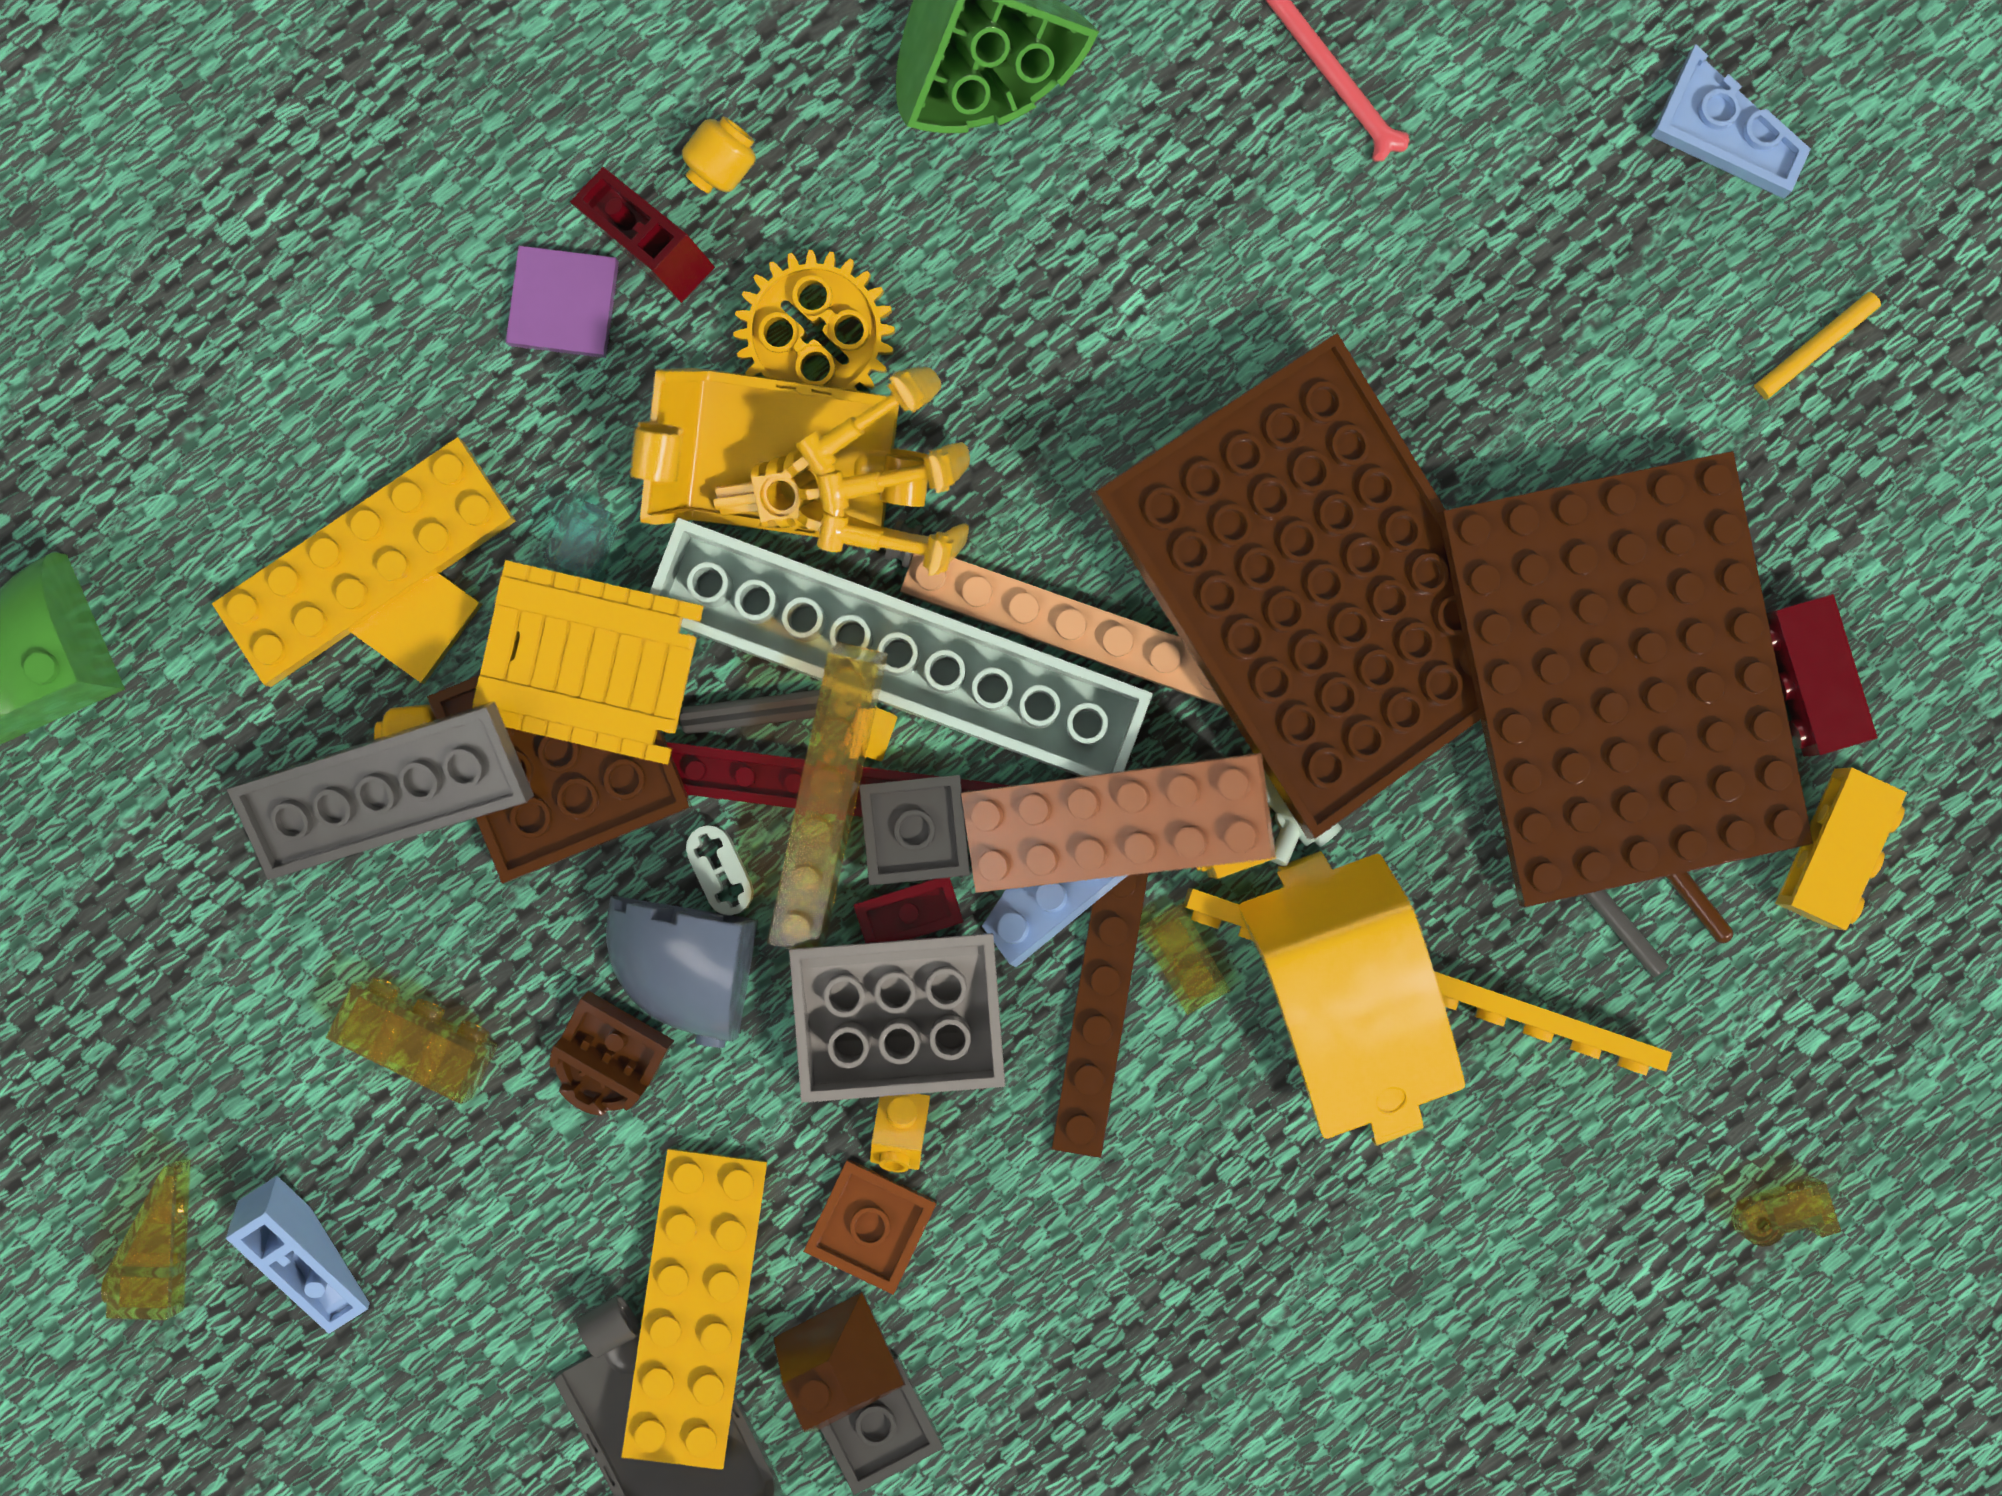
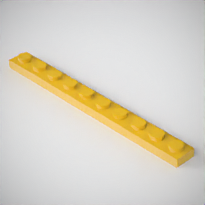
[1183,888,1672,1076]

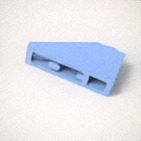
[226,1176,369,1334]

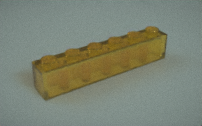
[767,642,888,949]

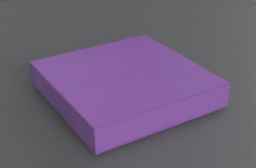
[506,246,619,358]

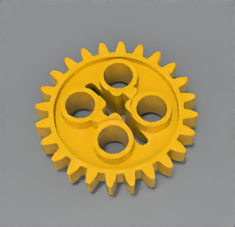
[733,250,895,391]

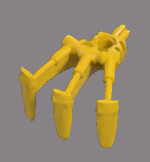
[713,367,970,576]

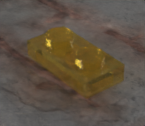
[1139,903,1231,1015]

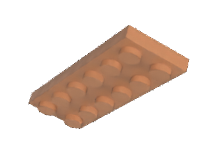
[961,753,1276,893]

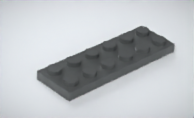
[227,701,534,880]

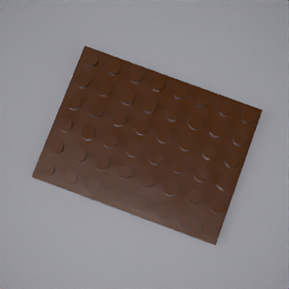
[1090,333,1481,839]
[1438,451,1813,907]

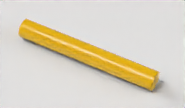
[1754,292,1881,400]

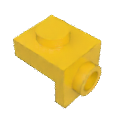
[870,1094,930,1173]

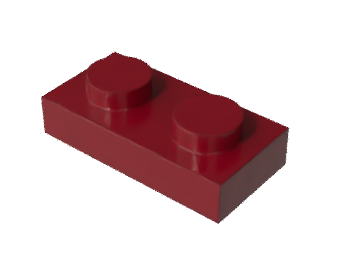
[854,877,964,943]

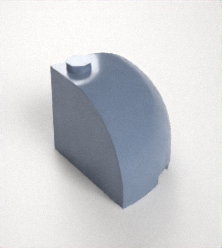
[606,896,758,1048]

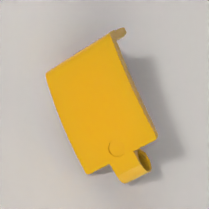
[630,368,929,537]
[1239,851,1465,1146]

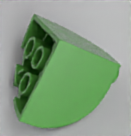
[896,0,1099,133]
[0,552,125,745]

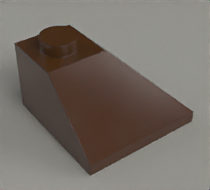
[773,1292,906,1432]

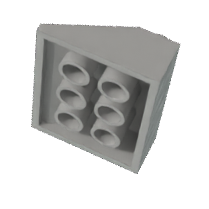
[789,933,1005,1103]

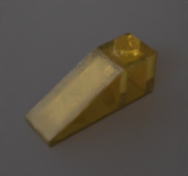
[101,1160,191,1320]

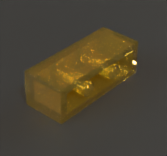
[326,977,499,1104]

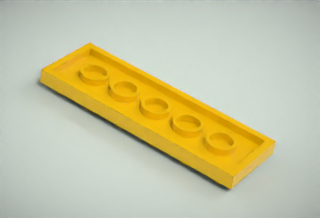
[212,437,516,687]
[621,1148,768,1470]

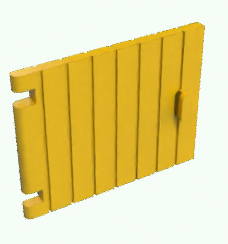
[473,560,704,765]

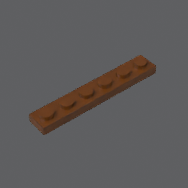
[1052,873,1148,1158]

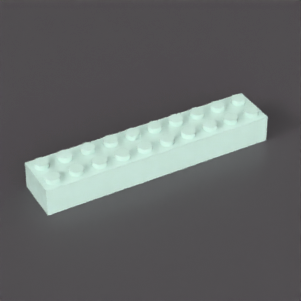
[649,518,1153,777]

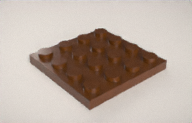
[427,675,692,884]

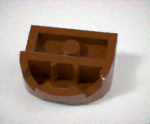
[550,991,674,1116]

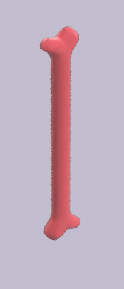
[1265,0,1409,162]

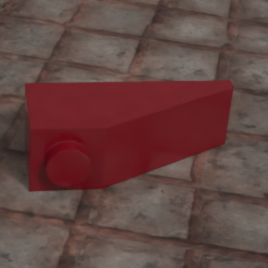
[570,167,715,303]

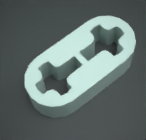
[686,825,754,915]

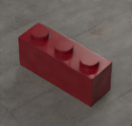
[1766,594,1878,757]

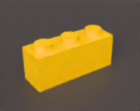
[1775,767,1907,930]

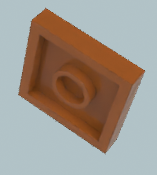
[803,1158,937,1295]

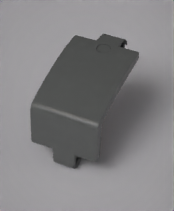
[555,1295,782,1496]

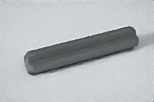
[680,690,827,734]

